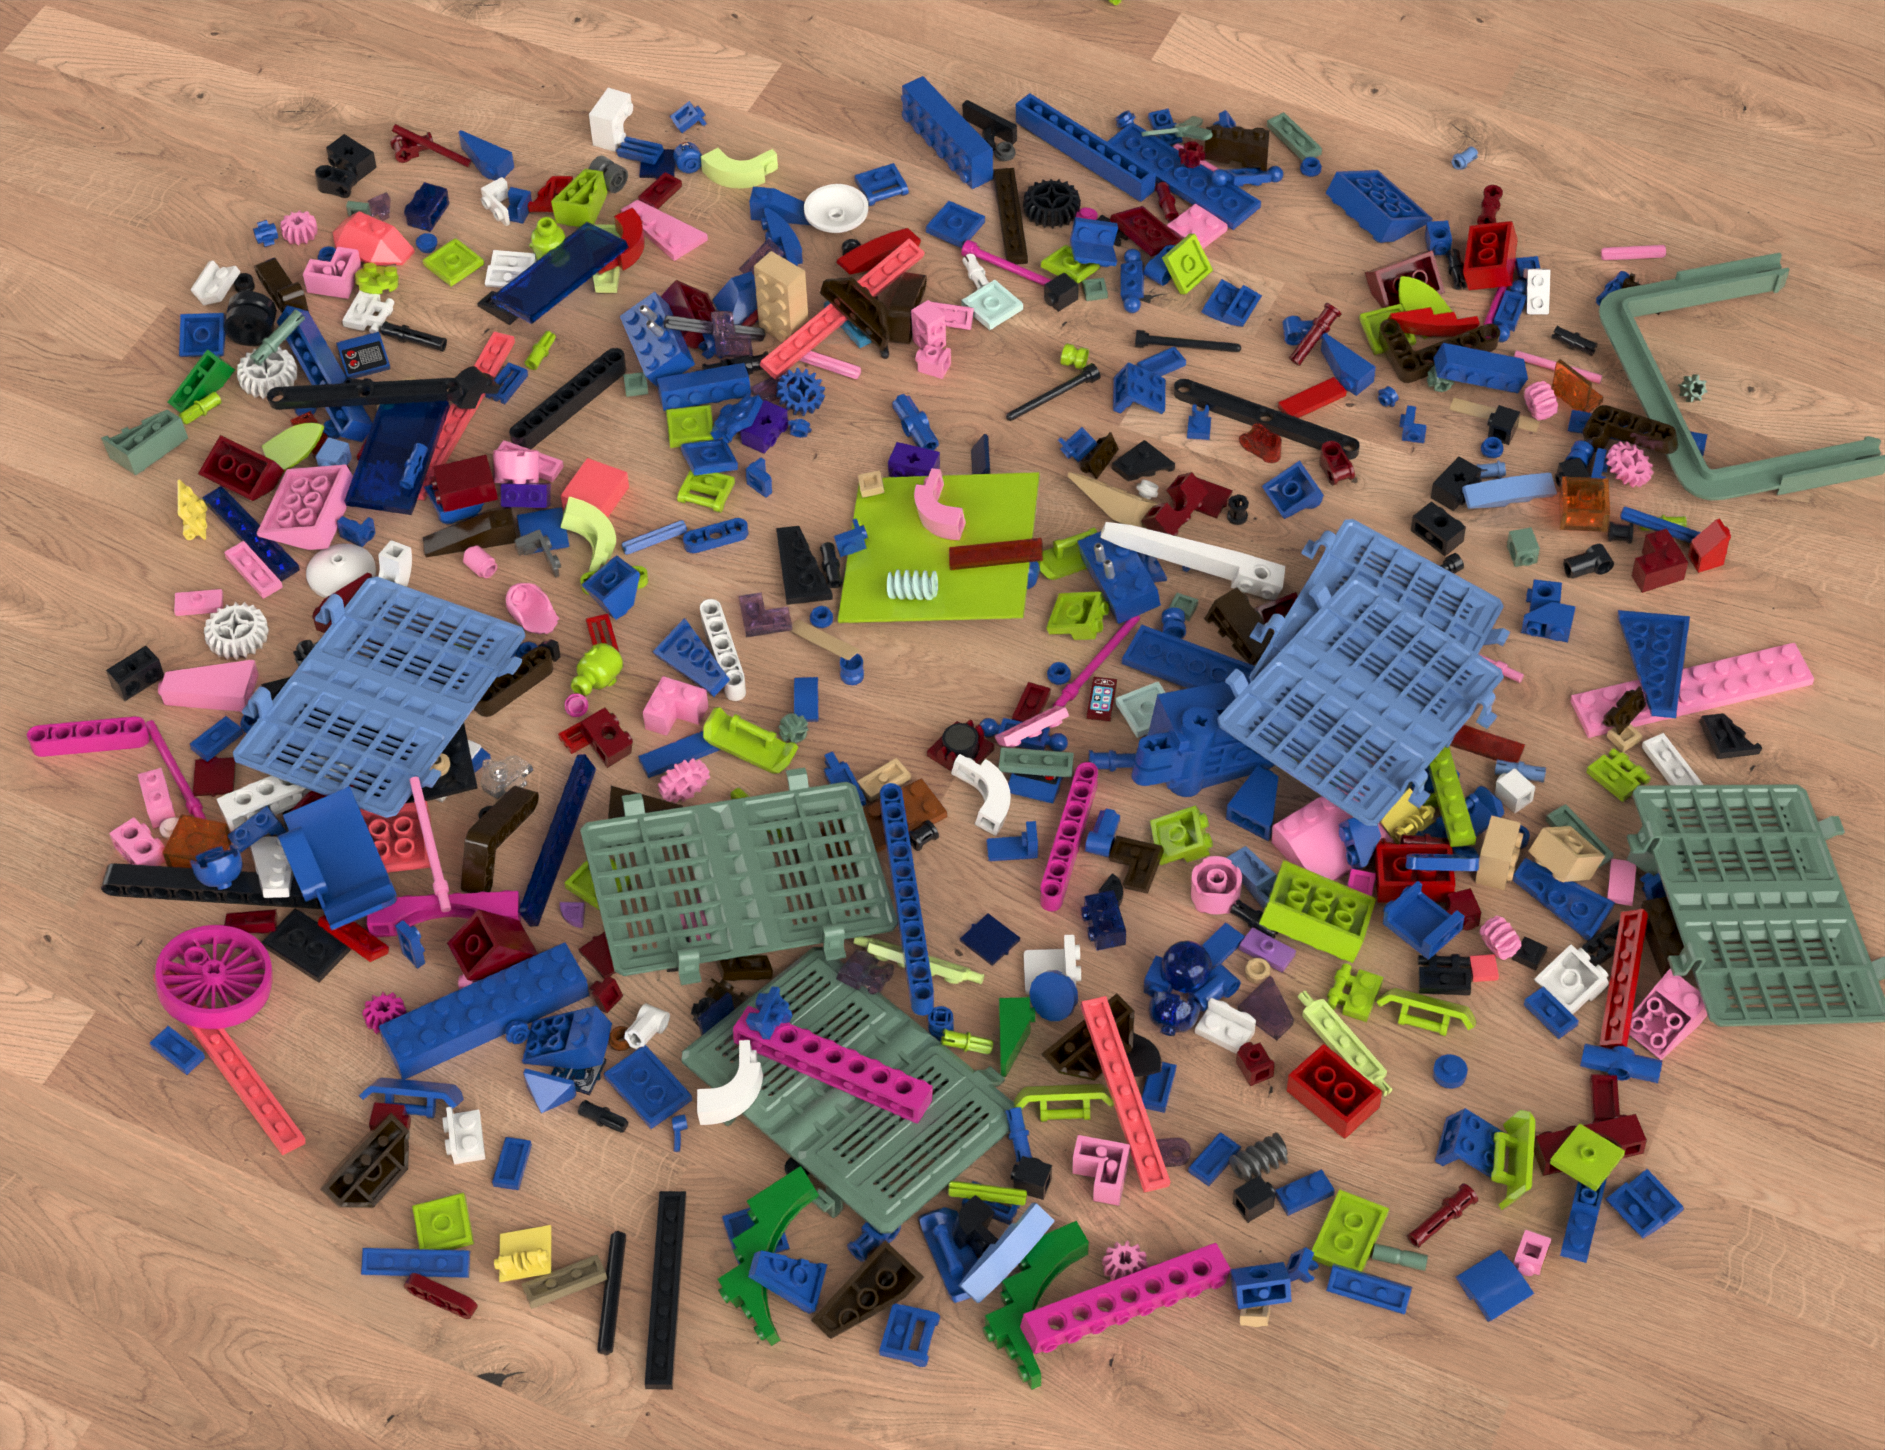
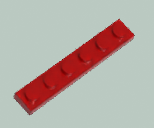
[1599,909,1648,1049]

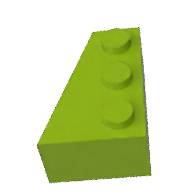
[551,169,608,229]

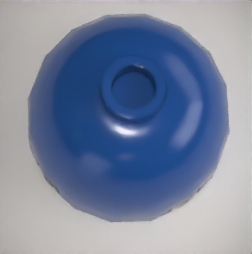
[190,845,243,890]

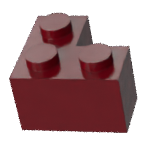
[1631,528,1688,593]

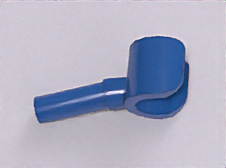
[672,1114,688,1152]

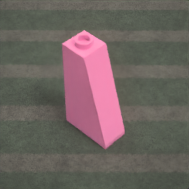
[158,660,259,712]

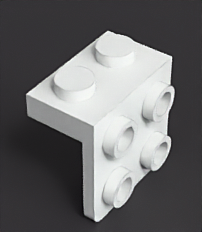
[1024,935,1081,995]

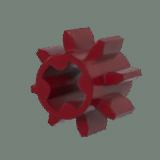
[1178,141,1205,168]

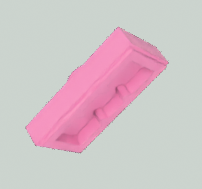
[932,302,974,330]
[174,589,223,616]

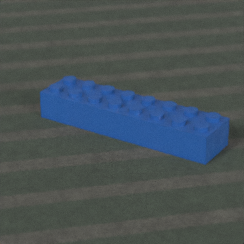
[379,942,590,1079]

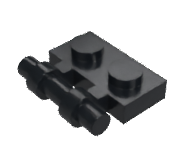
[1418,954,1471,995]

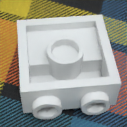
[1534,945,1609,1014]

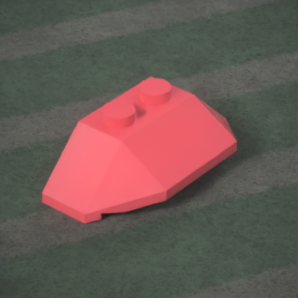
[332,211,415,265]

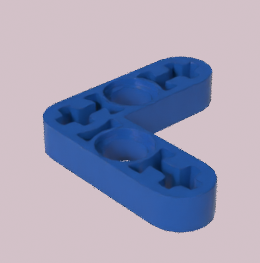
[1406,846,1480,871]

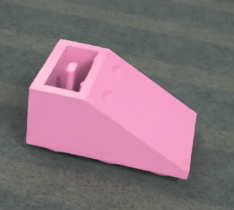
[1629,969,1707,1060]

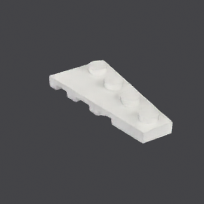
[249,837,293,898]

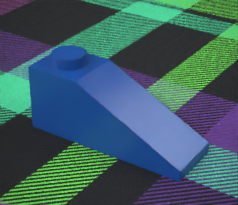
[458,130,514,181]
[749,186,811,225]
[1321,333,1376,396]

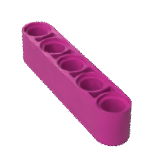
[27,716,150,757]

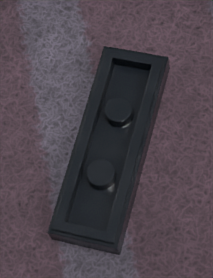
[962,100,1017,145]

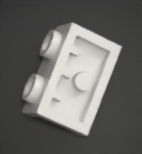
[191,260,240,306]
[1195,998,1256,1054]
[442,1107,486,1164]

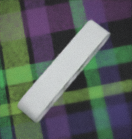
[700,599,746,701]

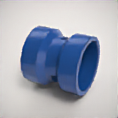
[1565,440,1594,468]
[1161,608,1186,639]
[839,654,864,685]
[928,1006,954,1041]

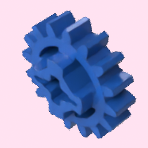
[776,368,825,416]

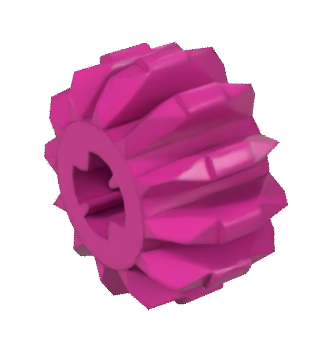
[362,991,407,1035]

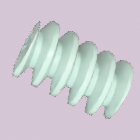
[887,570,938,600]

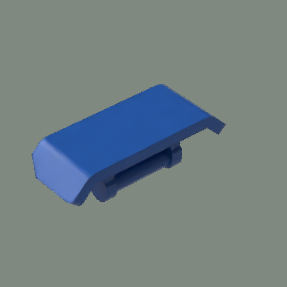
[1415,786,1504,838]
[358,1077,464,1118]
[918,1207,978,1303]

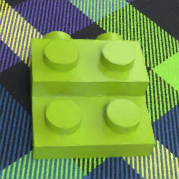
[1046,591,1109,640]
[1150,805,1213,865]

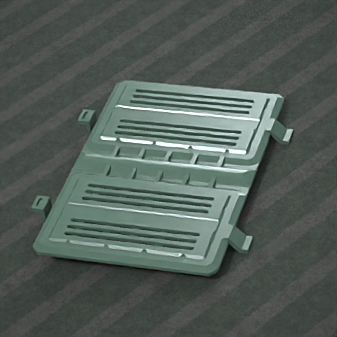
[580,767,898,985]
[1626,784,1885,1027]
[682,947,1015,1233]

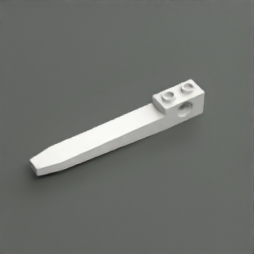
[1101,522,1285,601]

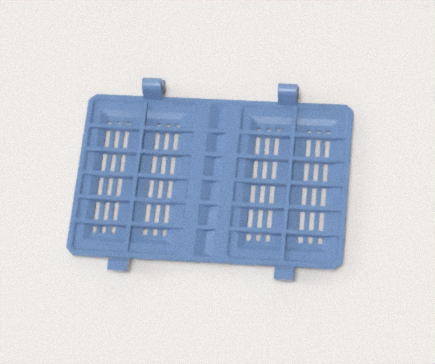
[1249,519,1510,761]
[232,576,526,818]
[1217,577,1504,826]

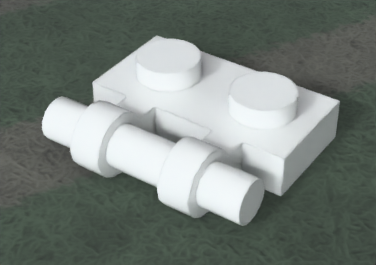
[342,290,395,333]

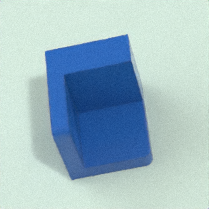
[507,187,532,224]

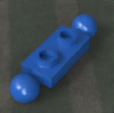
[1211,166,1283,187]
[1121,249,1144,313]
[1493,280,1527,342]
[979,718,1068,752]

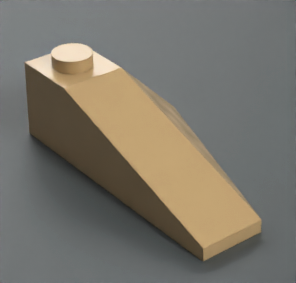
[1068,472,1160,528]

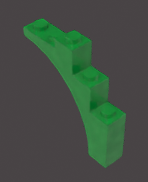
[718,1166,819,1346]
[983,1221,1089,1390]

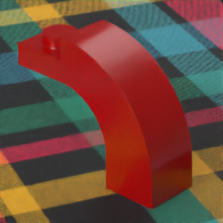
[593,207,645,274]

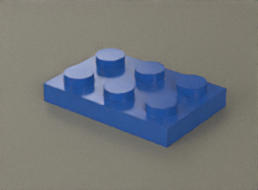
[604,1045,692,1129]

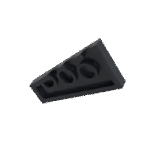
[776,526,833,605]

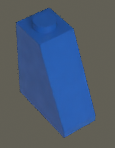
[1226,766,1279,841]

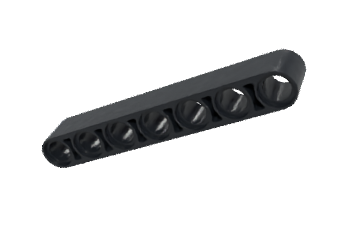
[509,348,627,450]

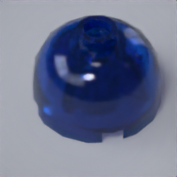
[1160,940,1212,993]
[1148,992,1201,1037]

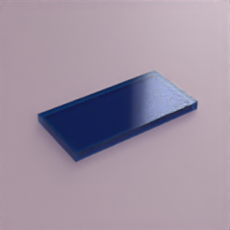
[491,222,629,324]
[344,401,450,515]

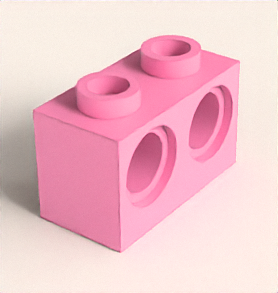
[911,300,946,350]
[137,768,176,829]
[109,817,166,866]

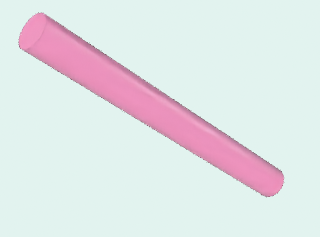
[1514,350,1603,384]

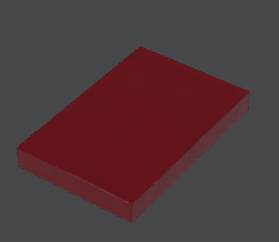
[1110,206,1182,257]

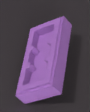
[1239,927,1296,973]

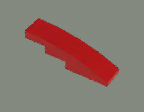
[836,228,921,275]
[1388,307,1480,337]

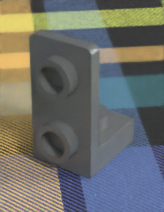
[514,529,561,578]

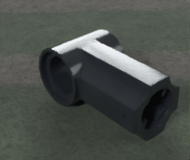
[1563,543,1614,578]

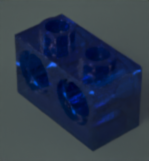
[404,182,450,232]
[1081,890,1126,951]

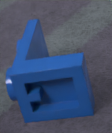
[228,806,287,853]
[987,821,1038,861]

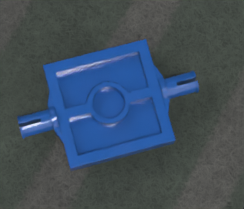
[710,394,763,443]

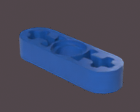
[683,518,749,553]

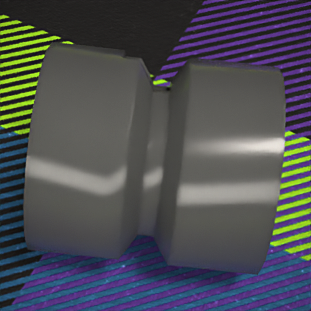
[589,155,628,193]

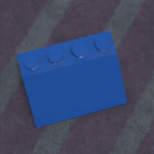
[1326,170,1433,243]

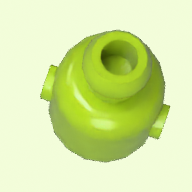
[529,217,567,266]
[571,643,623,697]

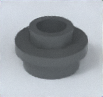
[995,142,1016,161]

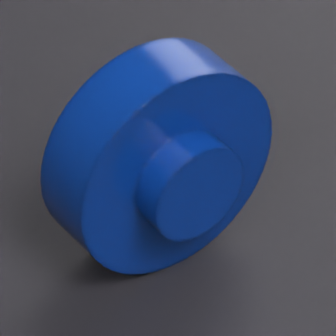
[1433,1054,1468,1089]

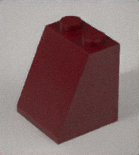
[447,909,538,981]

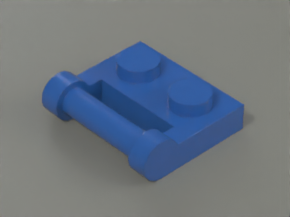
[855,163,909,206]
[879,1303,940,1367]

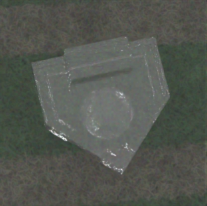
[480,755,534,799]

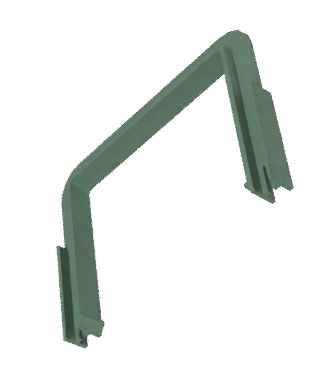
[1598,253,1885,500]

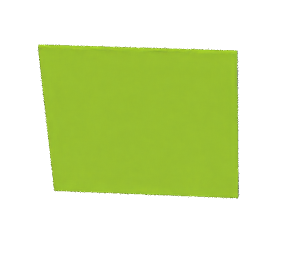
[838,472,1040,623]

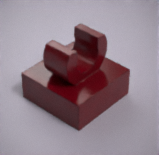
[589,976,623,1013]

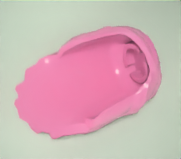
[505,583,559,635]

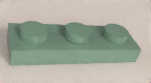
[1267,112,1322,161]
[999,747,1074,777]
[1545,804,1614,869]

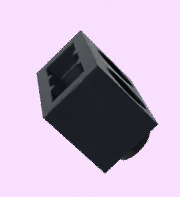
[106,646,164,701]

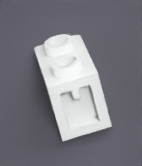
[481,177,510,226]
[1523,268,1550,314]

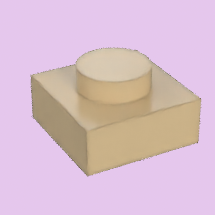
[858,470,885,498]
[1607,724,1642,752]
[1240,1305,1271,1327]

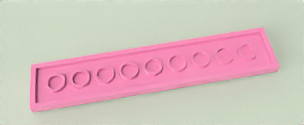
[1570,643,1814,738]

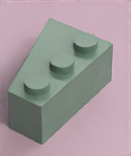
[101,410,188,475]

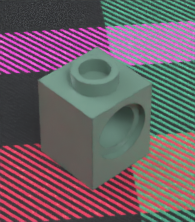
[1507,527,1540,567]

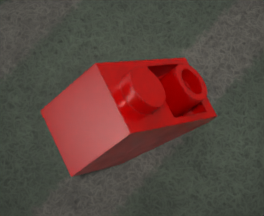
[1688,518,1731,573]

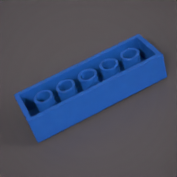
[901,76,993,189]

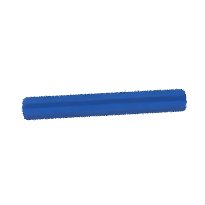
[1620,507,1701,543]

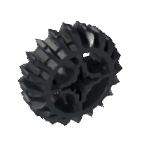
[1023,179,1081,229]

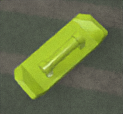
[1031,527,1102,580]
[703,707,798,774]
[1376,988,1477,1036]
[1013,1084,1114,1122]
[1491,1110,1535,1210]

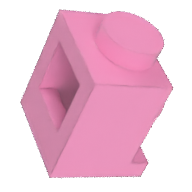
[915,344,951,379]
[1514,1230,1551,1276]

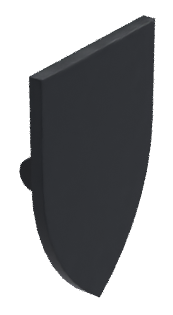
[1127,1033,1162,1077]

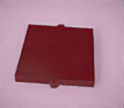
[1195,477,1233,519]
[193,756,236,797]
[578,932,635,979]

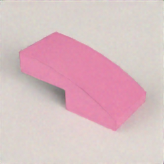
[1607,858,1636,906]

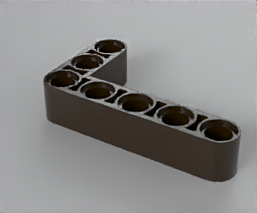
[1378,319,1500,383]
[461,785,539,893]

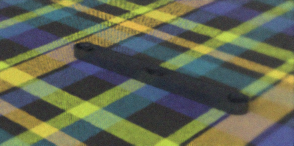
[267,378,464,410]
[1174,379,1360,460]

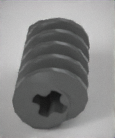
[1229,1132,1288,1182]

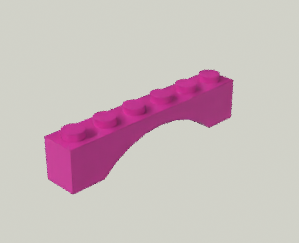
[367,890,521,937]

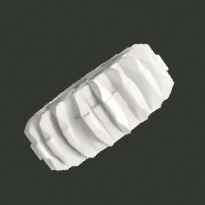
[237,346,298,399]
[204,602,269,660]

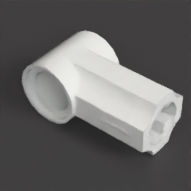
[624,1003,670,1049]

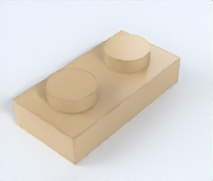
[857,758,911,803]

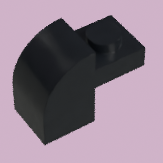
[448,366,501,409]
[952,1195,999,1256]

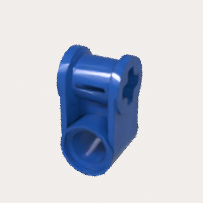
[1144,245,1176,286]

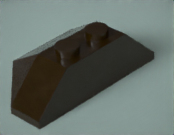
[820,277,890,351]
[1042,993,1135,1081]
[320,1113,410,1208]

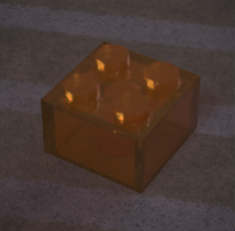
[1559,477,1610,532]
[163,814,232,868]

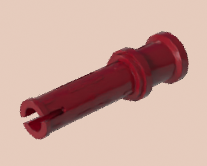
[1289,303,1342,366]
[1407,1183,1479,1248]

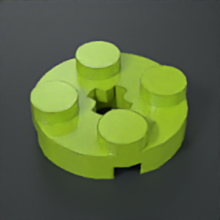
[355,263,399,294]

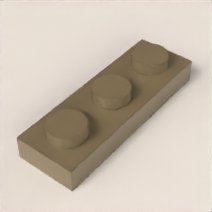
[522,1255,608,1309]

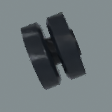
[223,291,277,346]

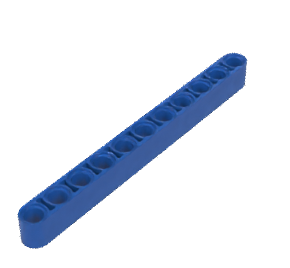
[880,783,934,1016]

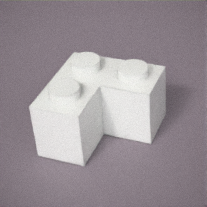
[589,88,633,152]

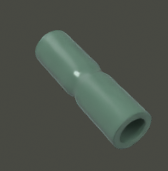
[1372,1243,1428,1271]

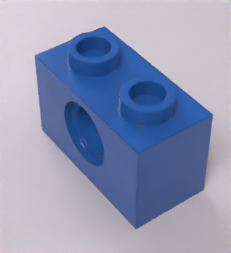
[1230,1262,1292,1309]

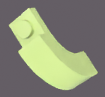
[701,148,778,189]
[560,497,616,572]

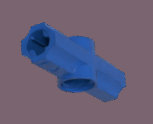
[892,394,939,450]
[1580,1044,1663,1083]

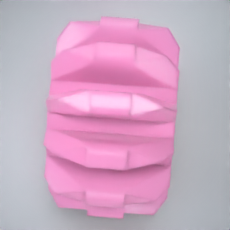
[280,210,318,246]
[1524,381,1558,421]
[1480,915,1521,960]
[1102,1240,1148,1282]

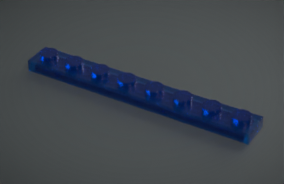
[518,754,596,927]

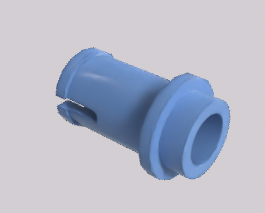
[1452,147,1478,170]
[1476,460,1506,479]

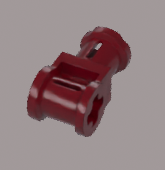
[390,132,433,163]
[1477,185,1503,225]

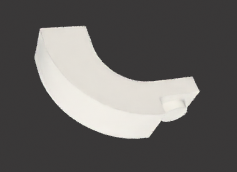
[374,540,412,617]
[951,754,1011,836]
[697,1040,763,1125]

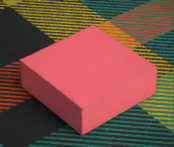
[1469,954,1499,982]

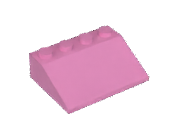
[257,465,356,550]
[1271,778,1395,881]

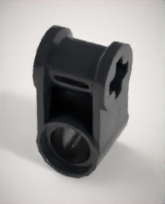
[315,165,358,198]

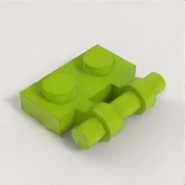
[1586,748,1651,802]
[1327,963,1384,1022]

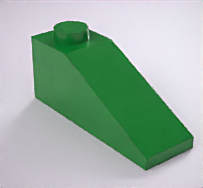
[168,349,236,413]
[999,997,1036,1077]

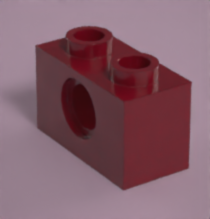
[580,707,633,768]

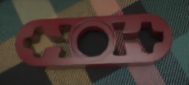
[404,1273,478,1319]

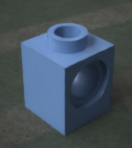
[316,437,352,467]

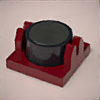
[927,719,995,772]

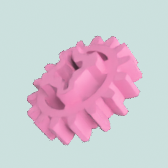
[1606,441,1654,488]
[658,758,710,803]

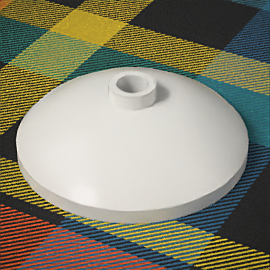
[804,184,868,233]
[306,544,376,598]

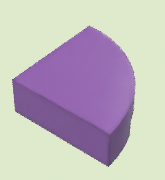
[560,902,585,928]

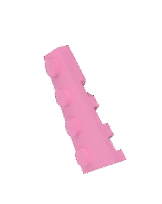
[621,199,708,261]

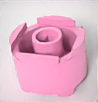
[493,449,539,484]
[1191,856,1242,914]

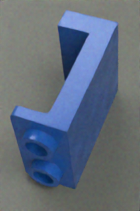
[1383,881,1465,960]

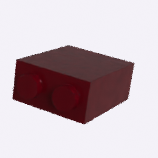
[430,454,498,513]

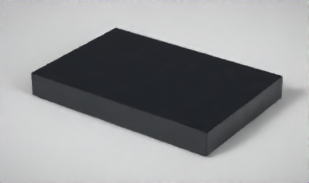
[262,908,352,983]

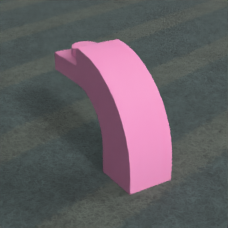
[914,468,966,541]

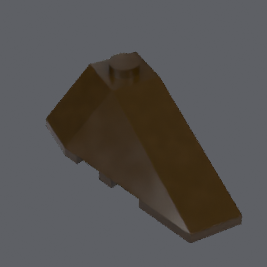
[423,507,516,558]
[811,1240,925,1339]

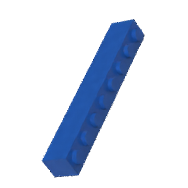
[1016,93,1156,202]
[276,305,374,442]

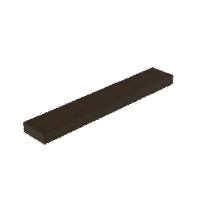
[993,168,1028,265]

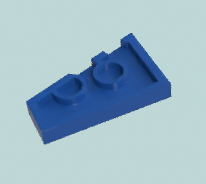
[748,1250,828,1314]

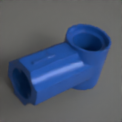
[1282,316,1328,345]
[1085,808,1120,858]
[1188,964,1241,1012]

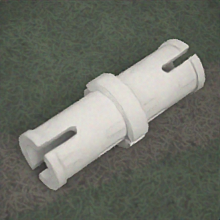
[962,254,989,290]

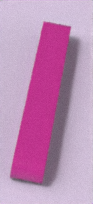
[1040,762,1098,912]

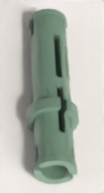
[250,309,305,366]

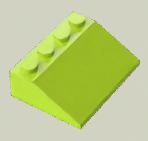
[1259,860,1376,963]

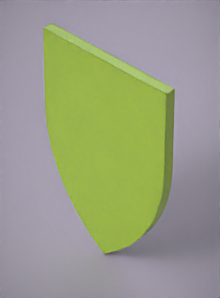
[1398,276,1457,340]
[262,423,324,472]

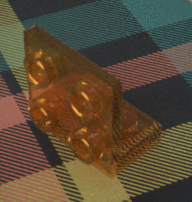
[1552,359,1604,413]

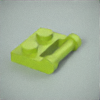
[677,469,735,513]

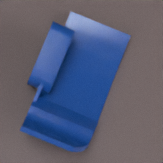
[278,786,397,930]

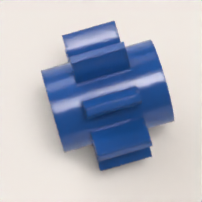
[253,220,279,247]

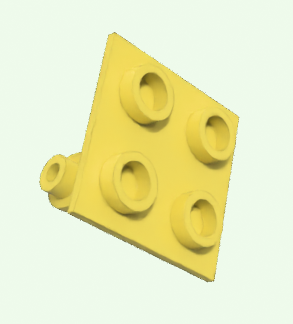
[178,479,207,540]
[1380,788,1435,844]
[494,1225,551,1282]

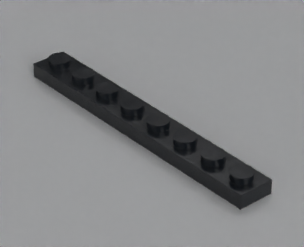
[644,1191,687,1390]

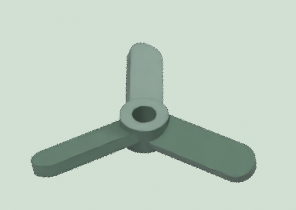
[1141,116,1213,140]

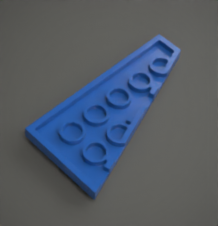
[1618,610,1690,718]

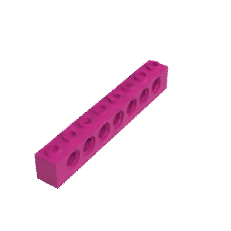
[733,1005,933,1124]
[1020,1243,1231,1354]

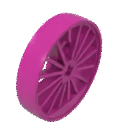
[155,925,273,1029]

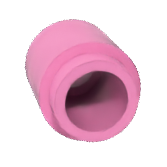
[463,546,497,579]

